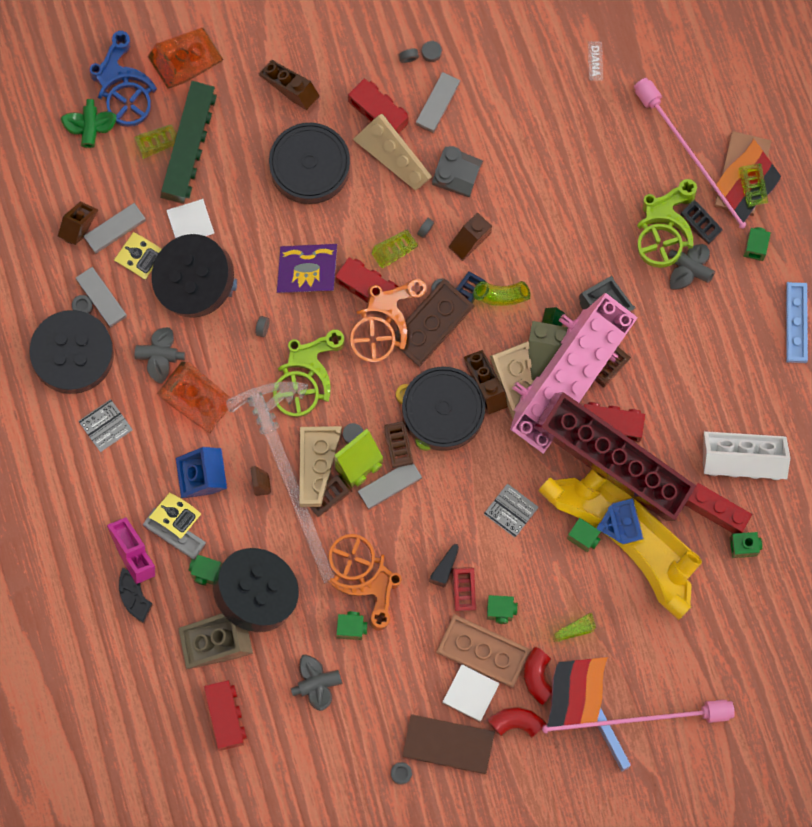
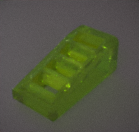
[134,124,177,159]
[739,163,768,207]
[372,230,418,268]
[553,612,596,642]

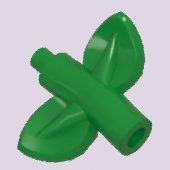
[61,99,116,148]

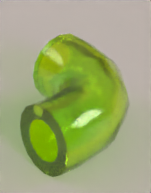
[473,281,531,306]

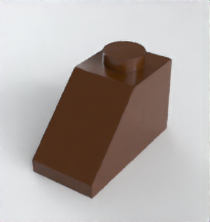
[58,201,98,245]
[448,212,492,261]

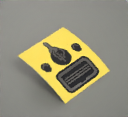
[114,232,162,280]
[149,493,201,539]

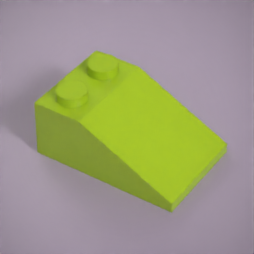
[334,429,383,488]

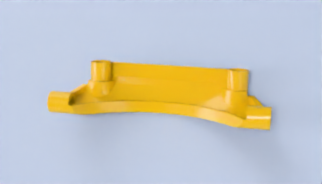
[538,469,702,620]

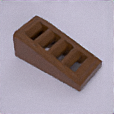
[595,347,631,388]
[384,421,413,468]
[251,466,271,496]
[310,475,352,517]

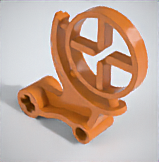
[349,279,426,362]
[328,534,402,631]

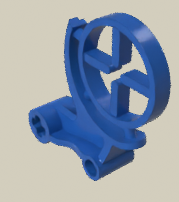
[90,31,157,127]

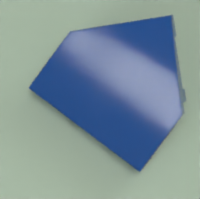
[596,498,644,544]

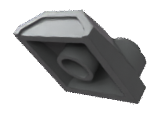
[432,146,483,198]
[579,276,636,312]

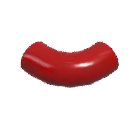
[524,647,552,706]
[487,707,547,738]

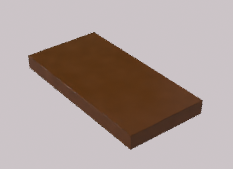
[390,279,475,367]
[402,714,495,774]

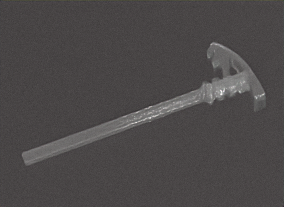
[226,382,334,584]

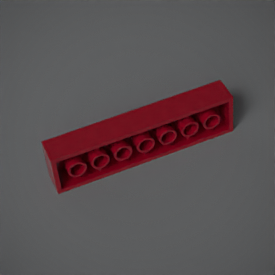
[534,392,696,521]

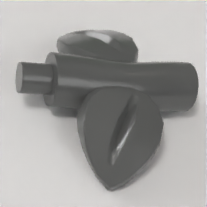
[668,244,715,290]
[135,327,185,383]
[290,655,343,711]

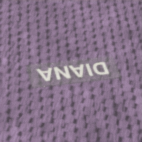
[588,41,603,80]

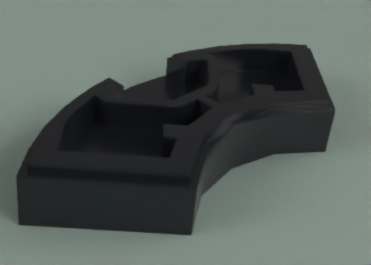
[119,568,153,623]

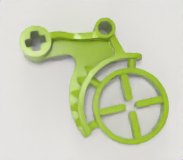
[637,179,697,268]
[273,330,345,417]

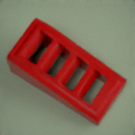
[452,567,476,611]

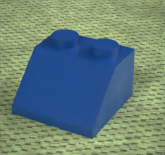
[176,447,227,498]

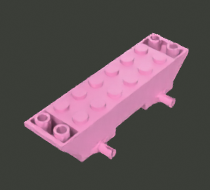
[510,293,638,454]

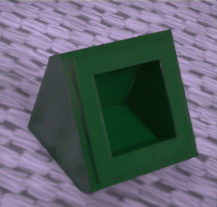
[542,307,565,326]

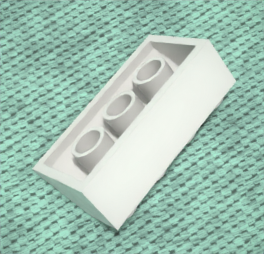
[703,431,790,480]

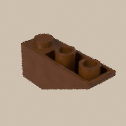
[259,60,320,110]
[464,350,508,414]

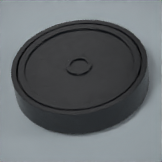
[269,123,350,204]
[152,234,234,318]
[30,310,114,394]
[402,367,485,451]
[213,548,299,632]

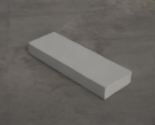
[416,72,460,133]
[84,203,146,254]
[76,267,127,328]
[358,463,422,510]
[143,508,206,560]

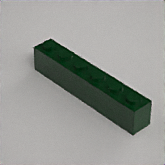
[160,81,217,204]

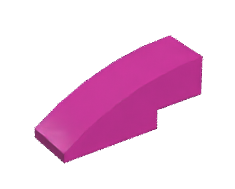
[107,517,155,584]

